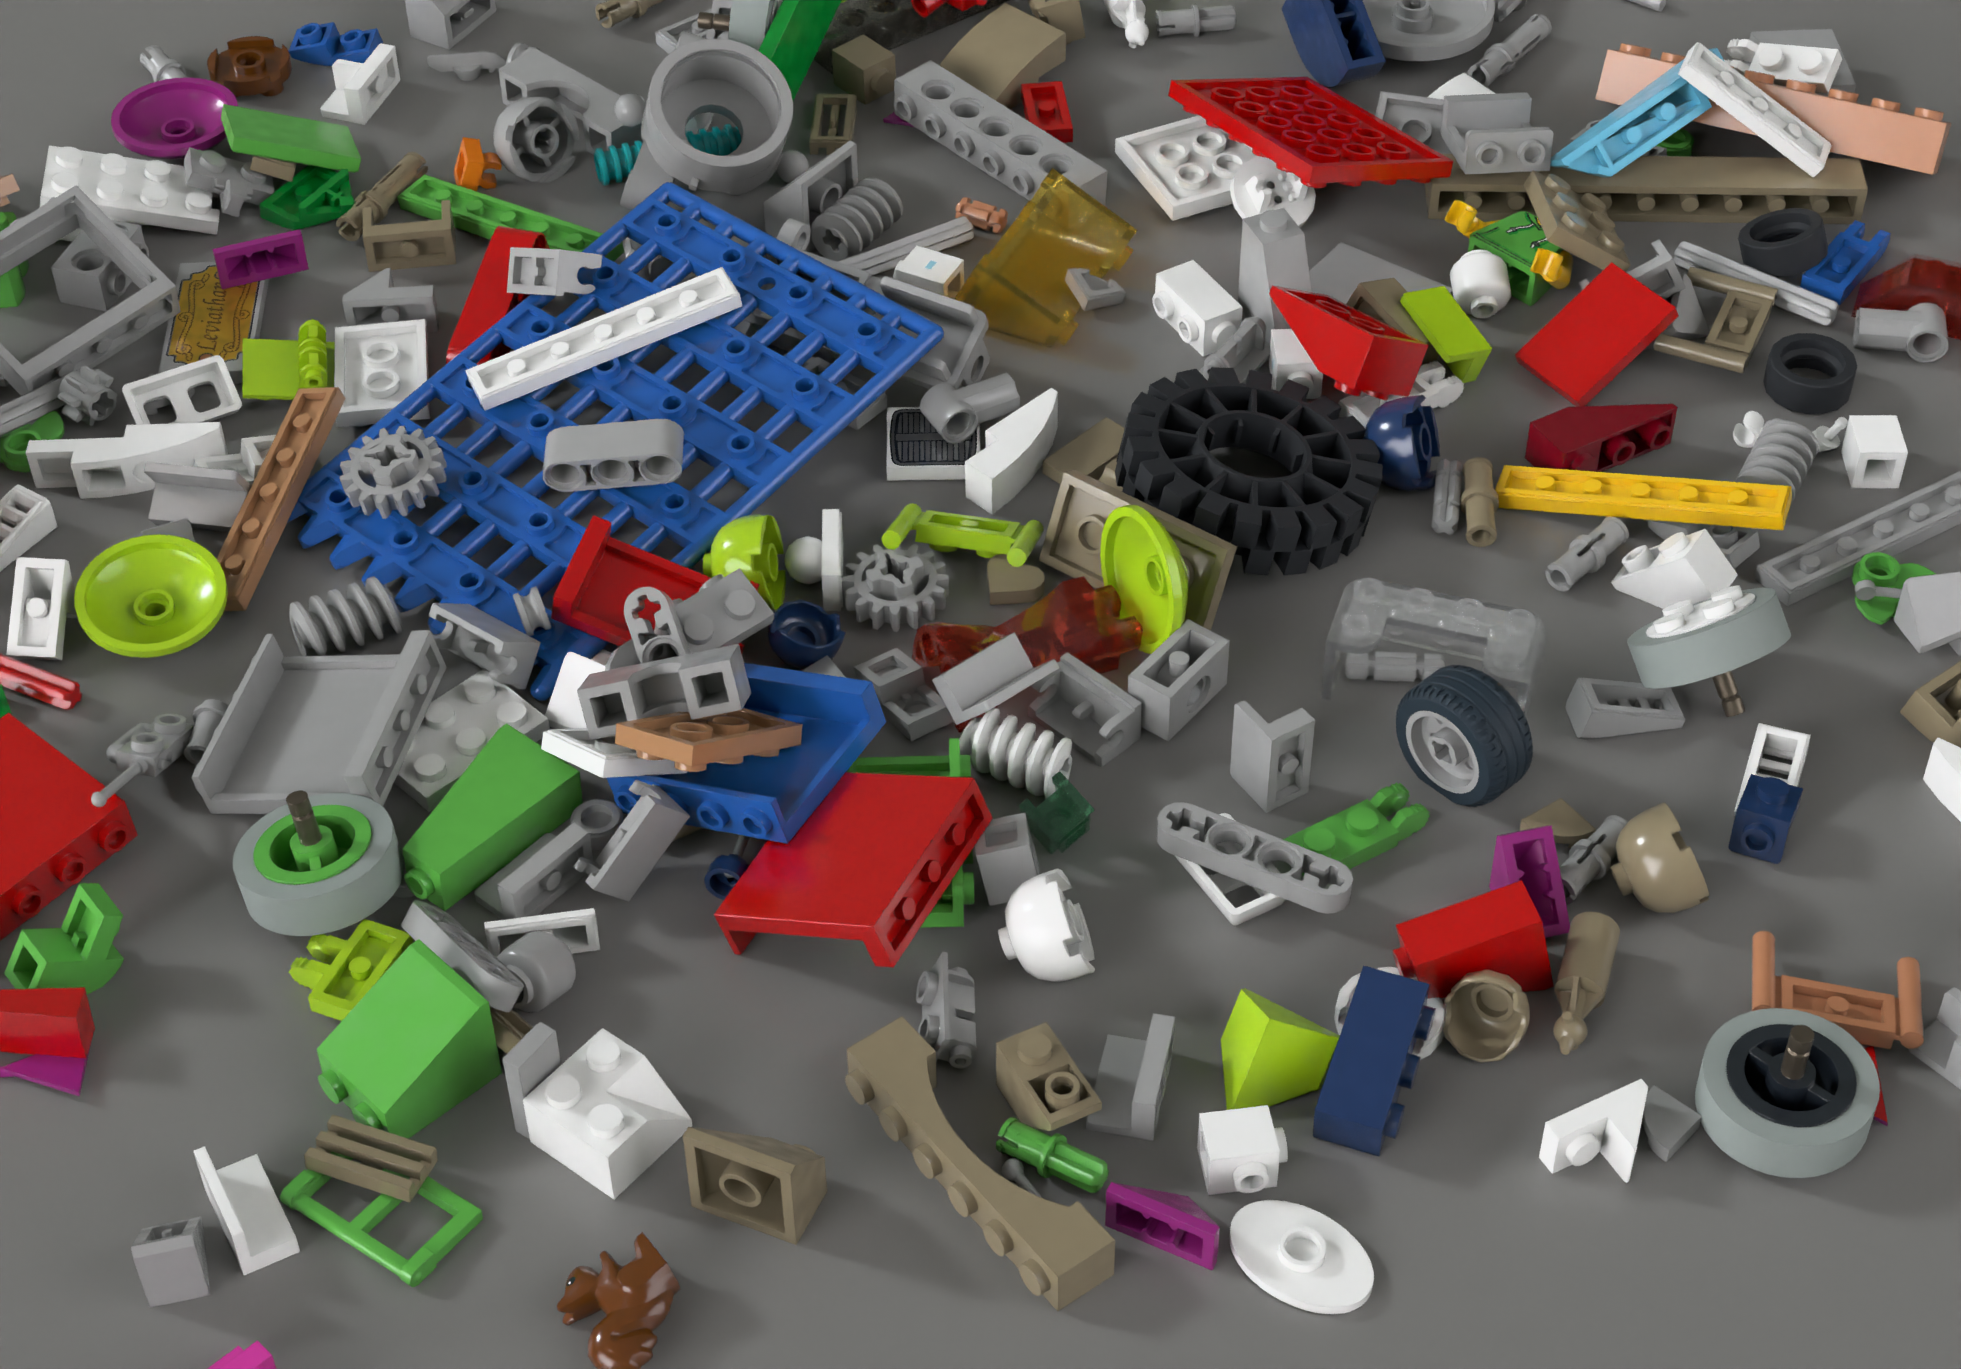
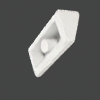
[484,908,600,957]

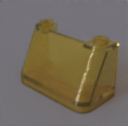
[954,168,1138,348]

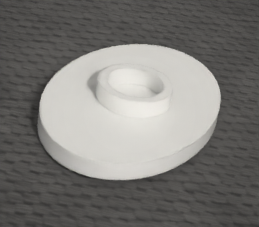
[1229,1200,1374,1314]

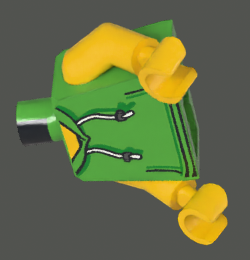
[1444,200,1573,306]

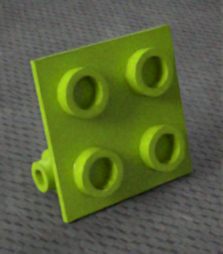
[242,319,335,401]

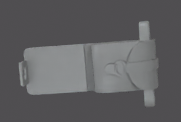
[734,218,990,390]

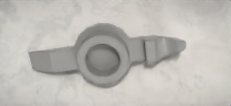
[427,51,506,81]

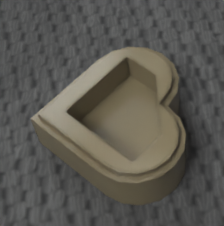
[987,554,1045,605]

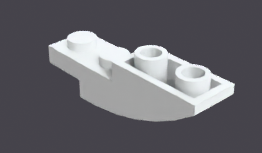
[26,422,228,499]

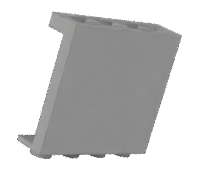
[191,630,447,814]

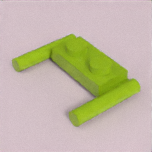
[882,503,1044,567]

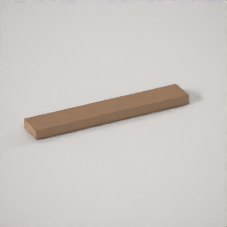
[216,387,346,611]

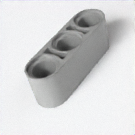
[543,419,684,492]

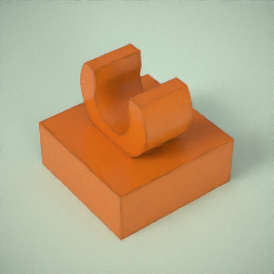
[453,137,502,191]

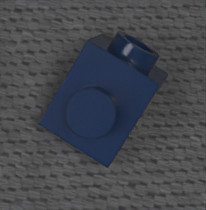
[1728,774,1803,864]

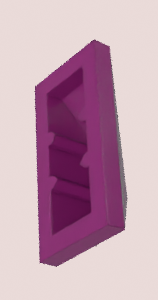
[212,229,309,289]
[1489,825,1570,938]
[1105,1182,1220,1270]

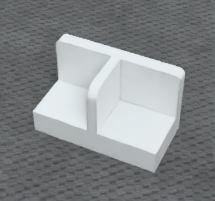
[320,43,400,125]

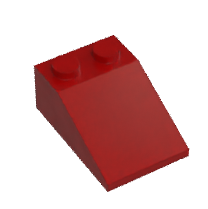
[1269,285,1429,400]

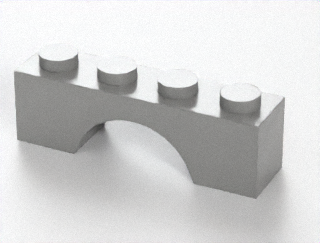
[498,48,643,155]

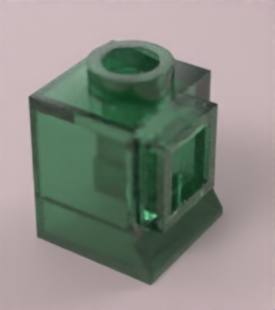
[1019,771,1095,854]

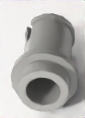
[184,699,228,765]

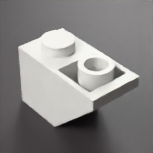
[1611,529,1738,609]

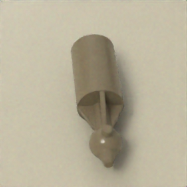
[1553,912,1620,1055]

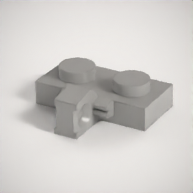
[184,147,274,217]

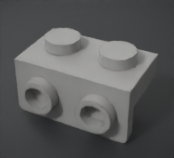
[654,568,775,656]

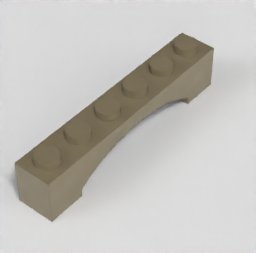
[845,1016,1115,1311]

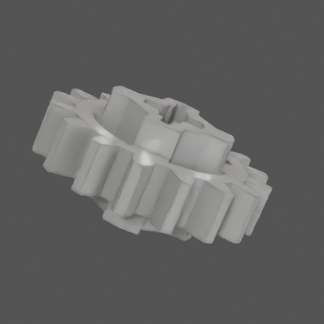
[339,426,447,519]
[842,544,949,632]

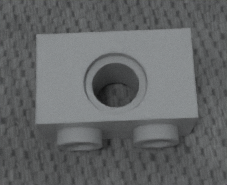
[1128,619,1230,741]

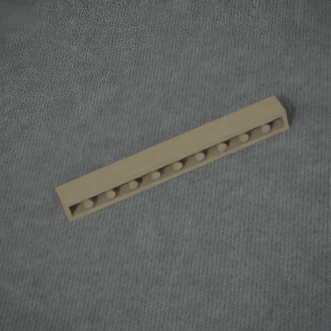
[1425,154,1868,224]

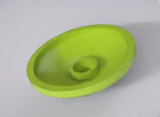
[1100,505,1188,654]
[74,534,228,658]

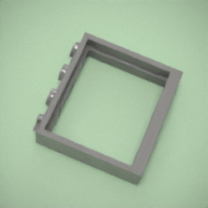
[0,185,181,396]

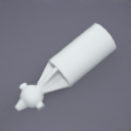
[1103,0,1149,48]

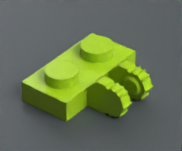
[288,919,413,1021]

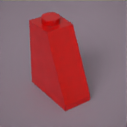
[1392,880,1554,999]

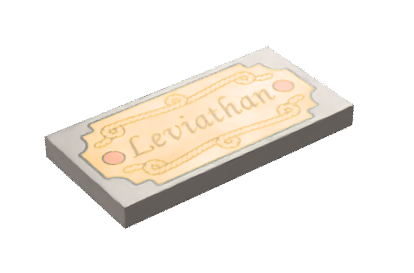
[158,262,269,385]

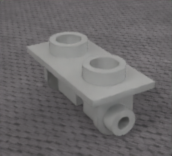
[1199,316,1270,384]
[916,951,977,1068]

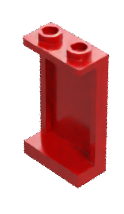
[551,515,760,654]

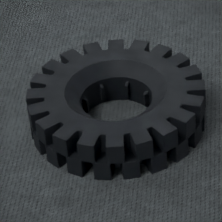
[1115,367,1383,576]

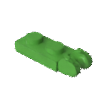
[1283,782,1430,877]

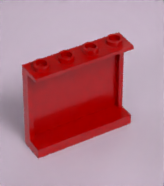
[0,712,138,941]
[713,772,993,968]

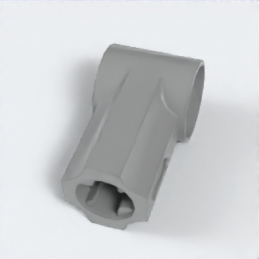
[1853,303,1948,363]
[920,372,1020,444]

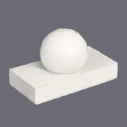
[784,509,844,611]

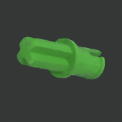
[996,1117,1109,1193]

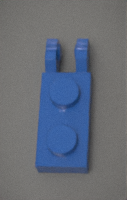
[1800,220,1891,305]

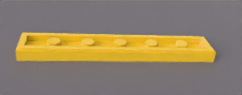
[1495,465,1792,530]

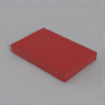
[1515,262,1679,407]

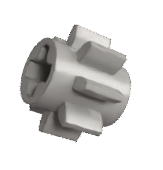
[57,365,118,426]

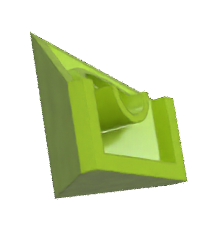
[1221,988,1340,1110]

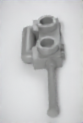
[91,714,195,807]

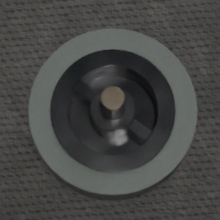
[1695,1008,1880,1178]

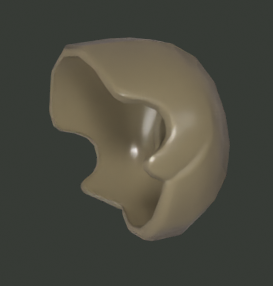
[1443,969,1530,1063]

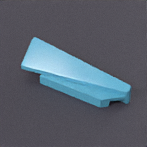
[1550,48,1725,177]

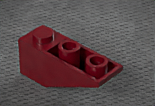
[1525,404,1678,472]

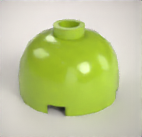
[703,514,786,610]

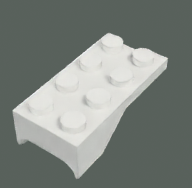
[40,146,220,242]

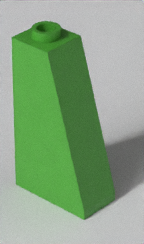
[402,723,583,911]

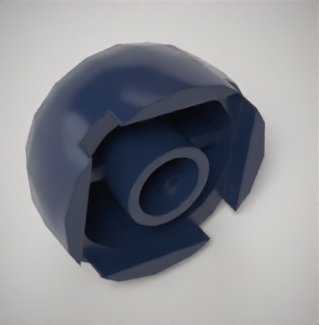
[1363,395,1440,491]

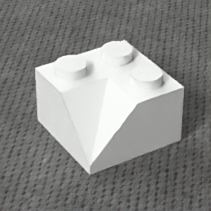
[523,1028,692,1200]

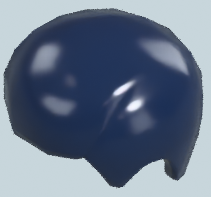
[768,599,846,669]

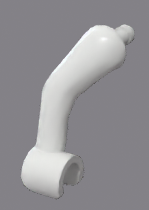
[1733,411,1848,452]

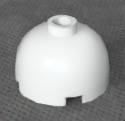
[998,868,1095,982]

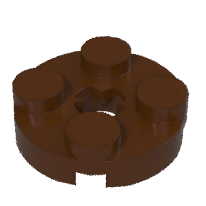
[207,36,292,98]

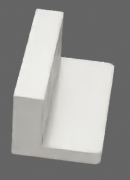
[193,1146,300,1275]

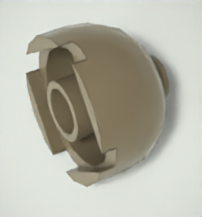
[1610,802,1710,913]

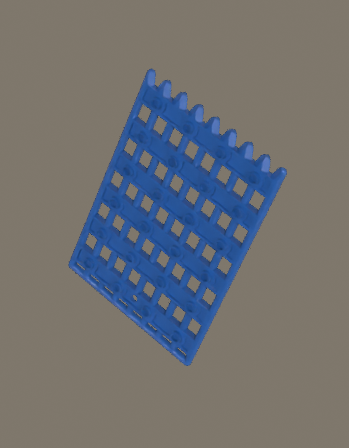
[288,182,944,701]

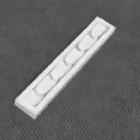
[465,267,742,411]

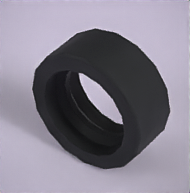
[1738,208,1828,278]
[1763,333,1857,414]

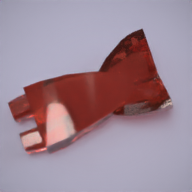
[912,576,1143,733]

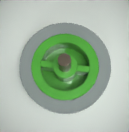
[233,790,405,936]

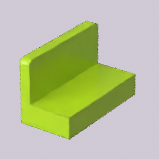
[1400,286,1492,383]

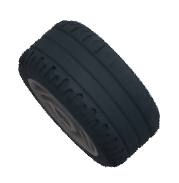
[1396,665,1533,807]

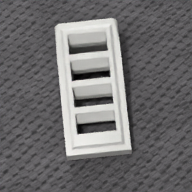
[0,484,58,572]
[1734,723,1811,816]

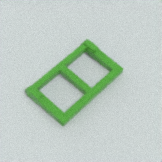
[280,1152,483,1287]

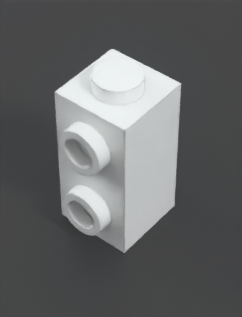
[1152,260,1243,357]

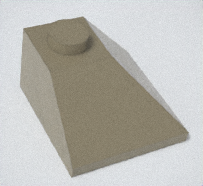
[683,1127,827,1245]

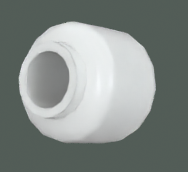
[1450,250,1511,318]

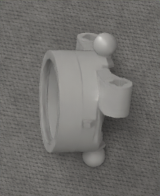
[614,30,809,210]

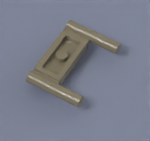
[1653,267,1778,374]

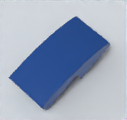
[289,22,383,66]

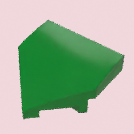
[260,165,354,230]

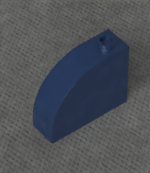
[1281,0,1386,87]

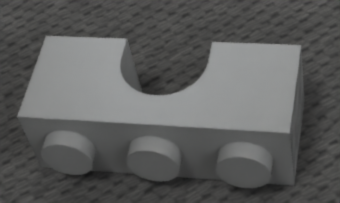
[577,644,751,740]

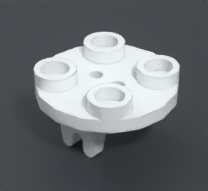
[1230,156,1316,227]

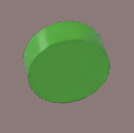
[1656,128,1694,157]

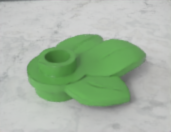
[0,411,65,472]
[1851,552,1936,625]

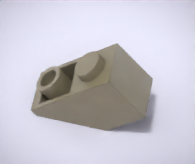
[996,1022,1102,1131]

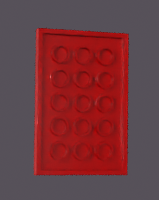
[1168,77,1454,188]

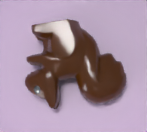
[557,1232,680,1369]

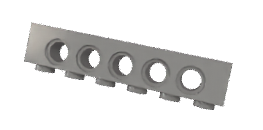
[894,60,1107,227]

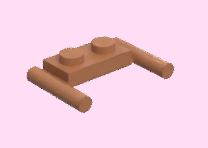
[1752,931,1924,1049]

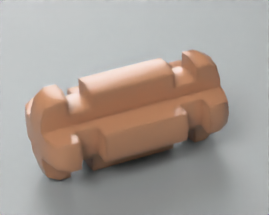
[955,197,1008,234]

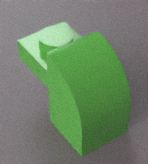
[4,883,124,995]

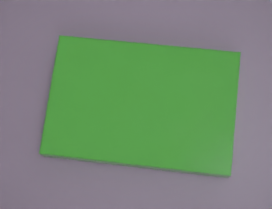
[221,104,361,173]

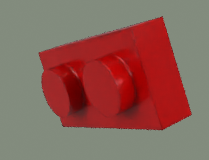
[1021,81,1073,143]

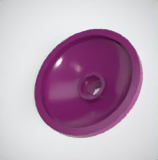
[111,77,238,159]

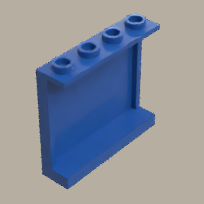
[606,663,886,844]

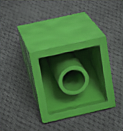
[316,939,502,1139]

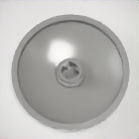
[1363,0,1495,61]

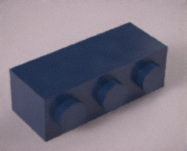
[1313,965,1436,1156]

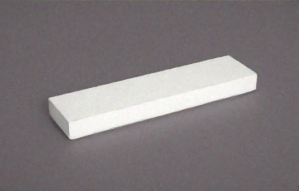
[1678,42,1832,178]

